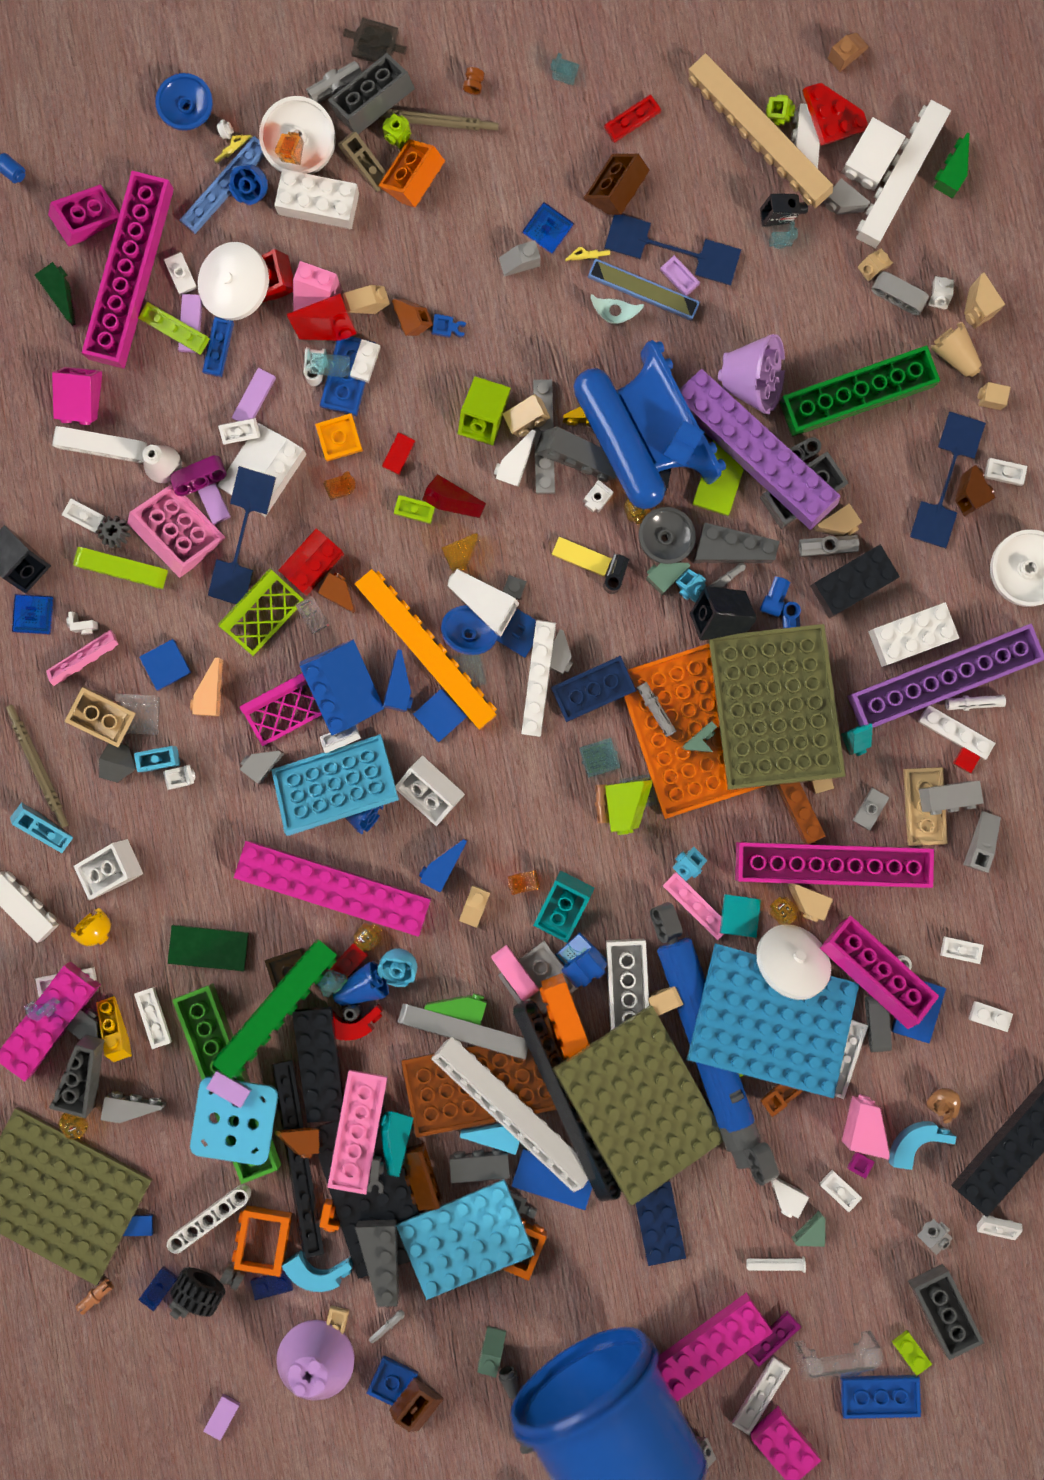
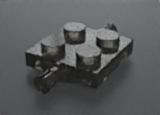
[343,17,407,63]

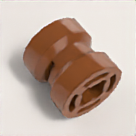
[463,67,485,95]

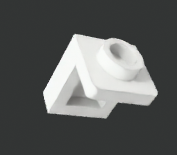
[929,276,954,309]
[66,611,99,635]
[163,765,195,790]

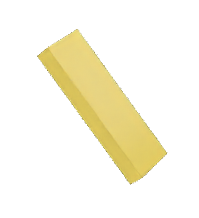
[552,537,612,577]

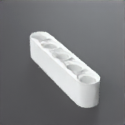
[52,426,147,463]
[167,1184,251,1254]

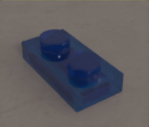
[138,1266,178,1311]
[250,1271,294,1300]

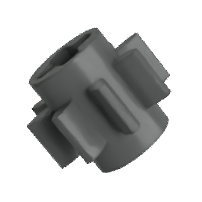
[169,1300,189,1320]

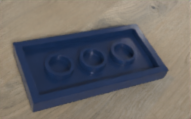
[551,656,637,722]
[635,1179,686,1266]

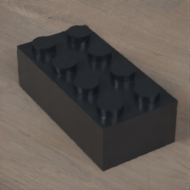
[810,544,900,618]

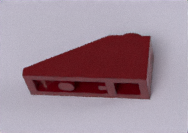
[422,474,486,518]

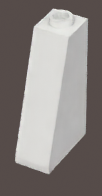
[447,569,519,637]

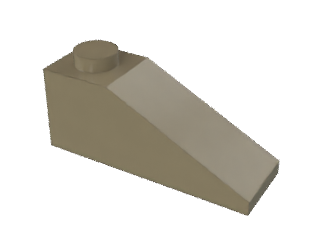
[337,132,386,192]

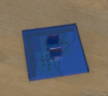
[522,202,574,254]
[12,594,53,635]

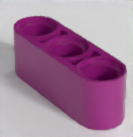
[170,455,226,496]

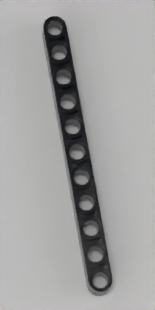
[513,1000,621,1201]

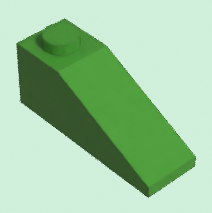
[424,993,487,1025]

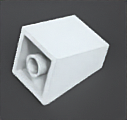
[842,117,906,191]

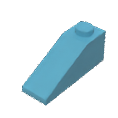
[10,802,73,853]
[460,1123,519,1155]

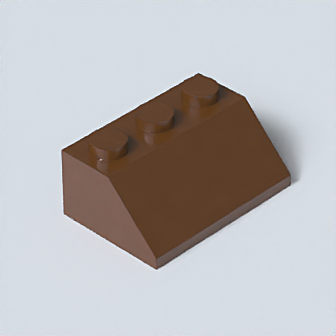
[584,153,650,215]
[402,1142,442,1210]

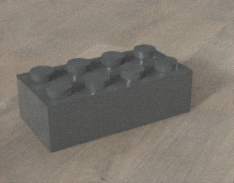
[328,53,415,134]
[760,451,848,529]
[908,1264,984,1360]

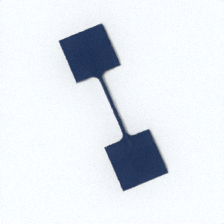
[604,214,742,286]
[910,411,986,549]
[208,466,276,604]

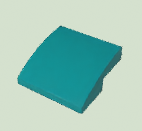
[720,894,761,938]

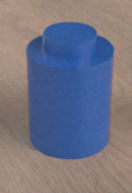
[0,153,25,183]

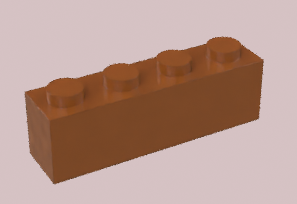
[776,782,825,845]

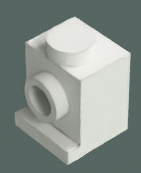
[583,480,613,513]

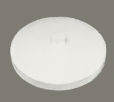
[259,96,336,175]
[198,242,269,320]
[990,530,1044,607]
[756,924,831,1000]

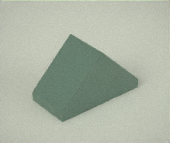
[791,1211,825,1247]

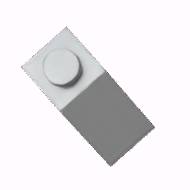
[823,178,870,215]
[499,240,541,277]
[550,629,573,675]
[240,751,284,784]

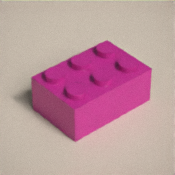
[750,1406,821,1480]

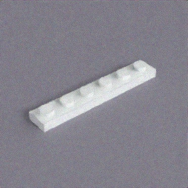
[521,620,556,737]

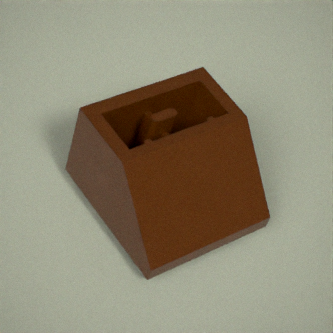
[955,465,996,517]
[389,1378,443,1432]

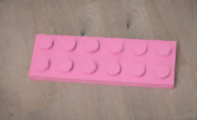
[327,1070,388,1194]

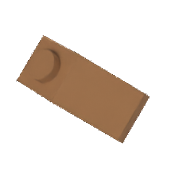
[828,33,869,72]

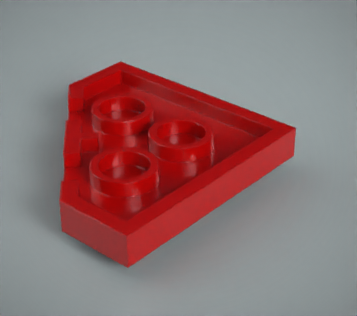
[802,83,868,146]

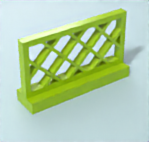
[218,569,305,656]

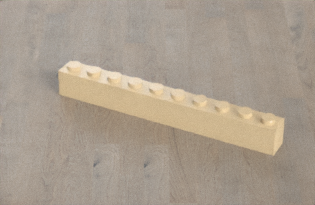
[688,53,833,208]

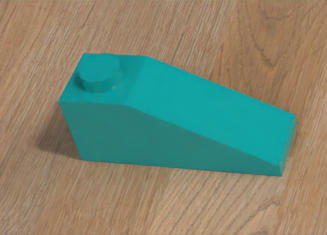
[841,723,873,756]
[380,1111,414,1177]

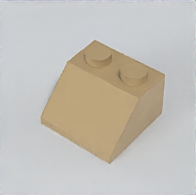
[964,273,1005,329]
[788,883,833,922]

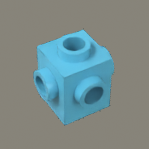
[675,568,706,603]
[672,847,707,881]

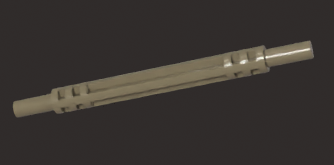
[379,109,499,131]
[6,705,69,829]

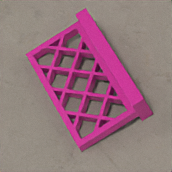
[239,673,322,747]

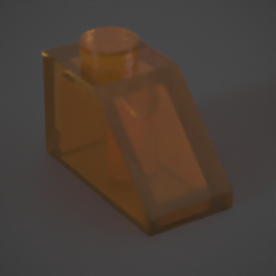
[275,132,304,165]

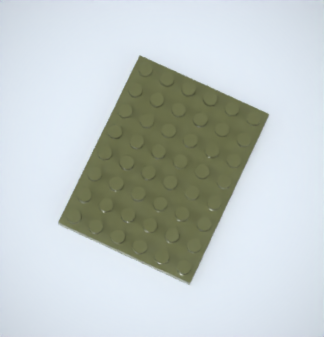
[709,624,846,790]
[553,1006,724,1206]
[0,1107,153,1286]

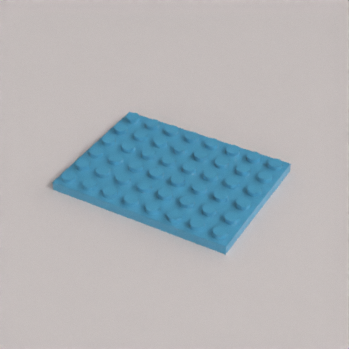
[687,944,859,1098]

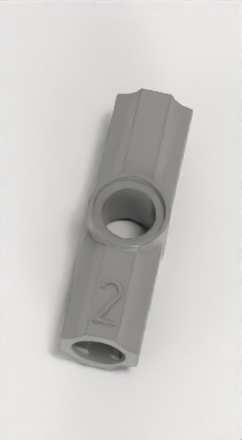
[306,61,362,103]
[798,535,859,557]

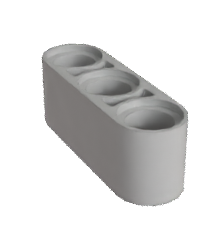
[871,271,929,315]

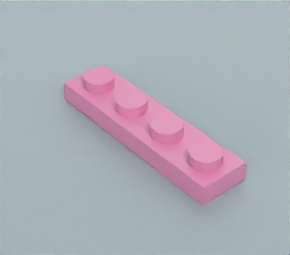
[46,629,118,686]
[662,872,724,940]

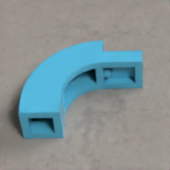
[888,1121,956,1170]
[282,1250,353,1292]

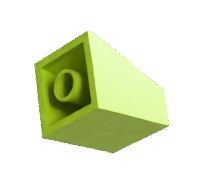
[458,376,511,446]
[605,780,652,835]

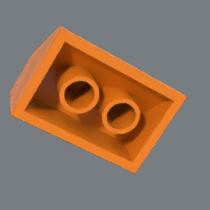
[378,139,445,207]

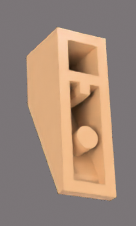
[190,658,223,716]

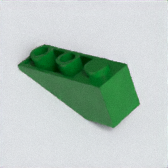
[933,132,970,199]

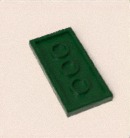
[167,925,249,971]

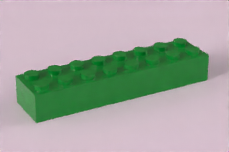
[779,345,940,437]
[213,939,337,1079]

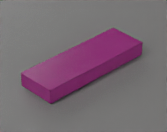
[746,1311,802,1367]

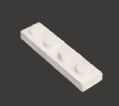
[918,705,995,760]

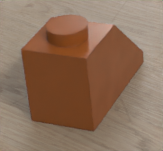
[318,573,355,614]
[275,1127,319,1158]

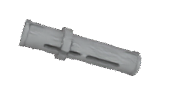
[636,682,677,737]

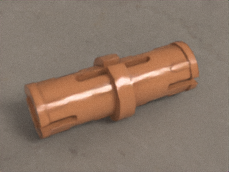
[595,784,610,823]
[76,1278,114,1315]

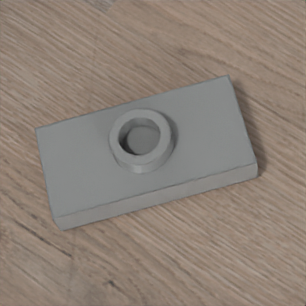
[852,788,889,831]

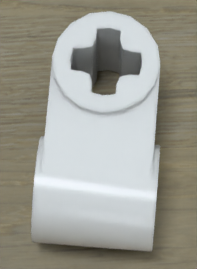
[304,347,326,386]

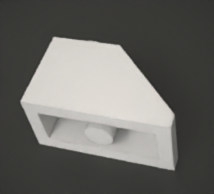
[771,1177,809,1218]

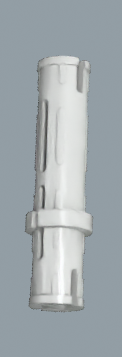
[945,695,1006,711]

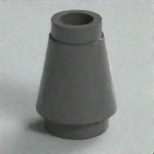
[343,1003,362,1021]
[499,1366,519,1399]

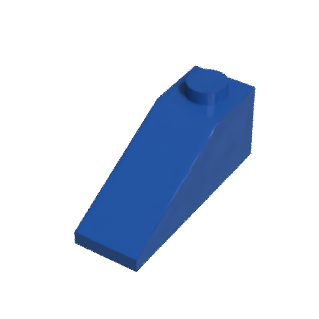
[383,649,413,712]
[419,839,468,892]

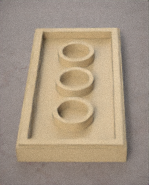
[903,767,948,846]

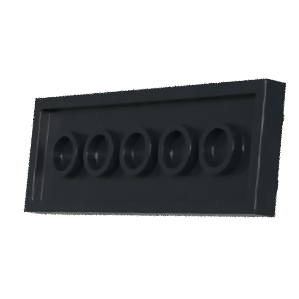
[292,1006,344,1123]

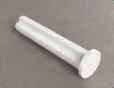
[746,1256,806,1273]

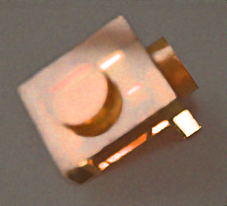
[323,471,356,501]
[508,870,540,895]

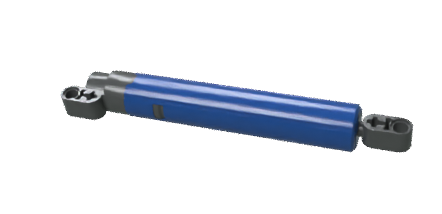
[650,902,779,1186]

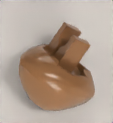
[926,1088,960,1124]

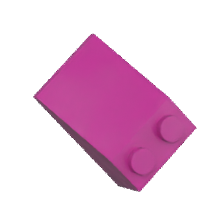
[48,184,120,247]

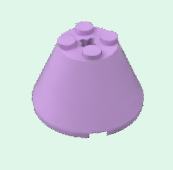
[718,334,785,414]
[277,1320,355,1400]

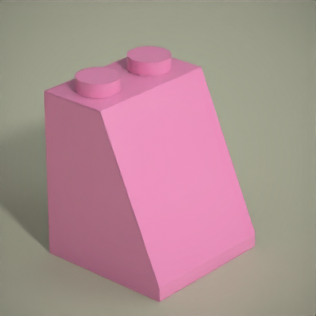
[293,261,342,311]
[842,1094,890,1159]

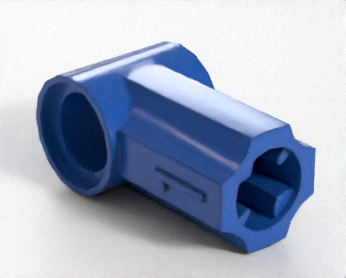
[760,576,790,617]
[781,602,801,628]

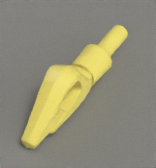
[214,135,253,164]
[565,247,610,261]

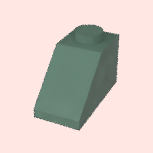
[646,563,691,595]
[477,1326,506,1378]

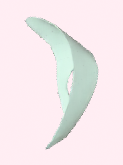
[591,294,644,324]

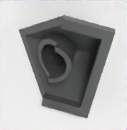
[99,743,136,783]

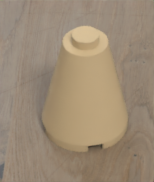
[930,322,982,377]

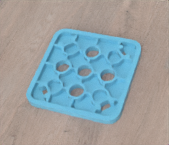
[190,1077,278,1165]

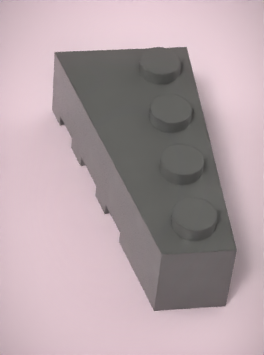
[534,427,616,482]
[693,523,780,563]
[49,1035,104,1118]
[355,1219,399,1307]

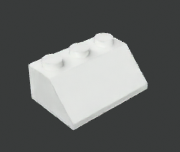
[396,756,465,826]

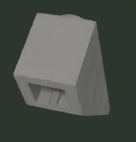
[963,811,1001,873]
[101,1091,167,1123]

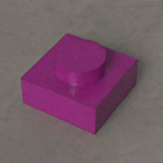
[847,1152,875,1179]

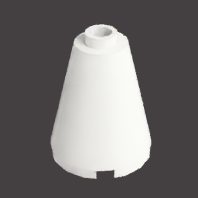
[142,445,182,484]

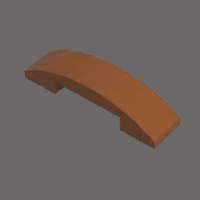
[760,1084,803,1117]

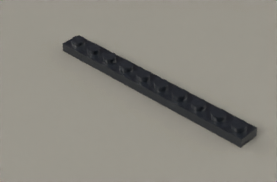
[272,1060,324,1259]

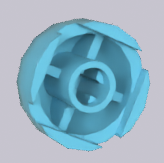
[377,948,418,987]

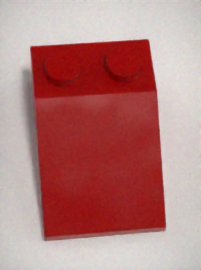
[261,249,294,302]
[287,294,357,341]

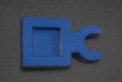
[431,314,466,338]

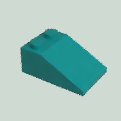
[533,870,595,943]

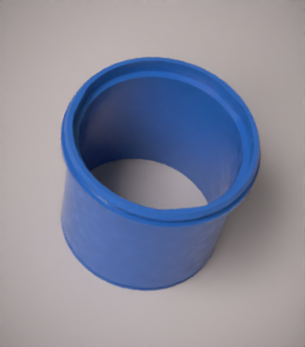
[511,1327,707,1480]

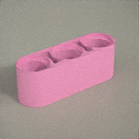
[491,945,540,1002]

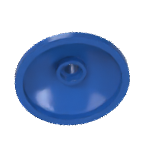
[155,73,213,131]
[441,605,498,655]

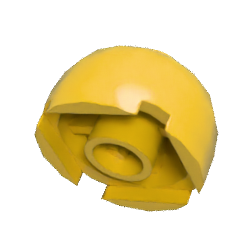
[71,908,111,946]

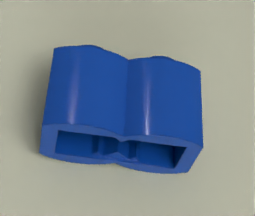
[663,420,705,466]
[561,946,608,988]

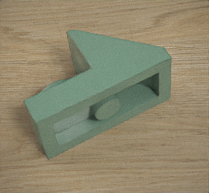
[681,721,717,752]

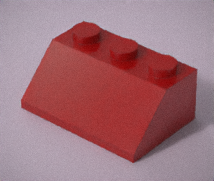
[278,529,344,596]

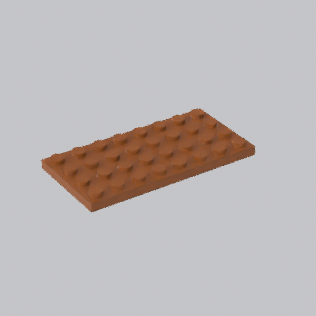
[401,1030,557,1138]

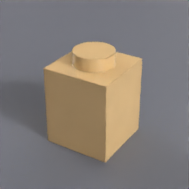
[978,382,1011,410]

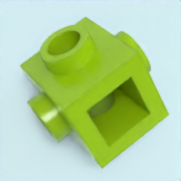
[766,95,795,125]
[383,113,411,148]

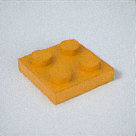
[315,413,363,462]

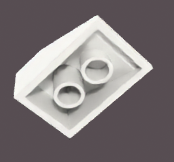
[74,839,143,901]

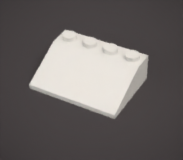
[217,423,307,517]

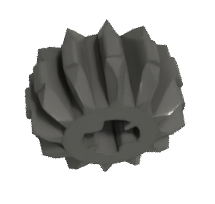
[97,516,131,548]

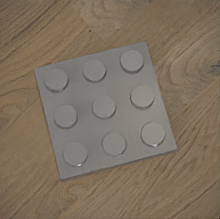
[498,941,579,1015]

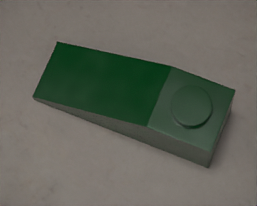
[35,262,76,326]

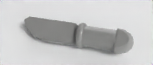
[710,563,746,588]
[369,1310,405,1343]

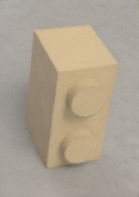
[503,394,550,437]

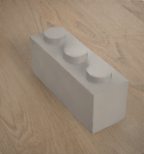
[919,780,983,815]

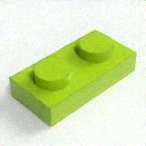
[394,495,435,524]
[892,1330,932,1376]

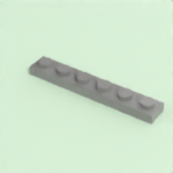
[533,379,555,494]

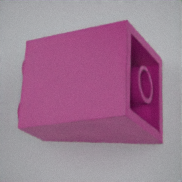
[52,367,102,425]

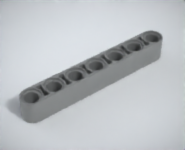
[397,1004,528,1059]

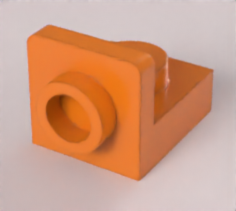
[319,1199,340,1232]

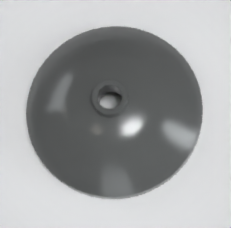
[638,507,696,564]

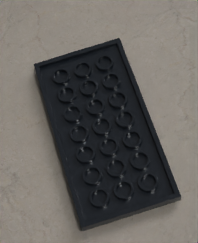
[314,1104,420,1279]

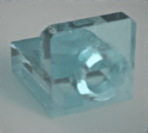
[550,53,580,85]
[318,970,348,997]

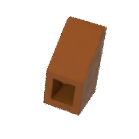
[392,299,433,336]

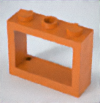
[232,1205,293,1277]
[502,1217,547,1281]

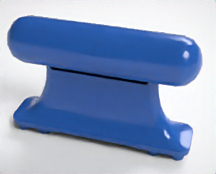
[574,340,726,510]

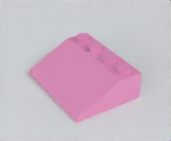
[127,484,225,578]

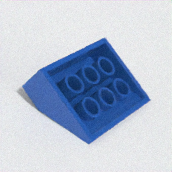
[300,639,384,736]

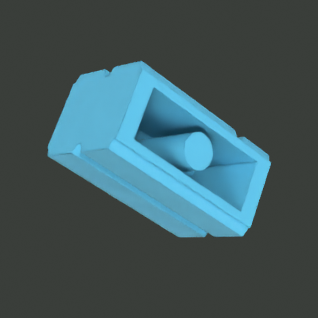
[134,746,180,772]

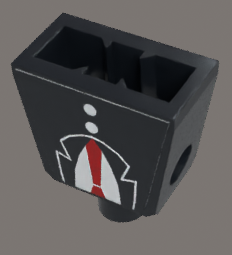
[760,194,808,227]

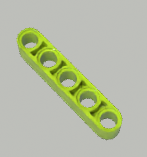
[73,547,168,589]

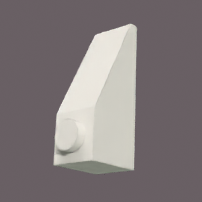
[494,429,537,487]

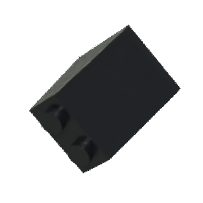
[0,525,51,594]
[690,586,757,641]

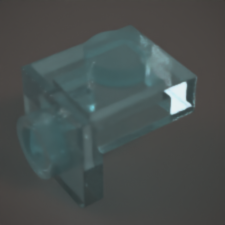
[769,221,798,249]
[24,997,60,1022]

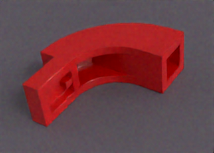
[329,1004,384,1041]

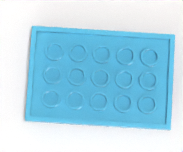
[271,734,399,836]
[396,1179,535,1300]

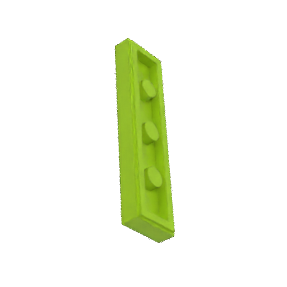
[138,302,210,355]

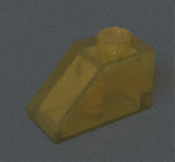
[442,533,479,572]

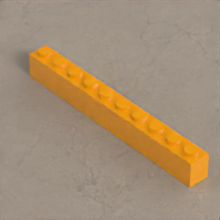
[355,569,497,730]

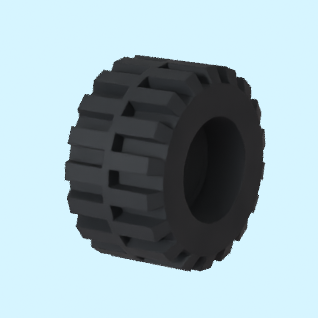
[170,1267,225,1317]

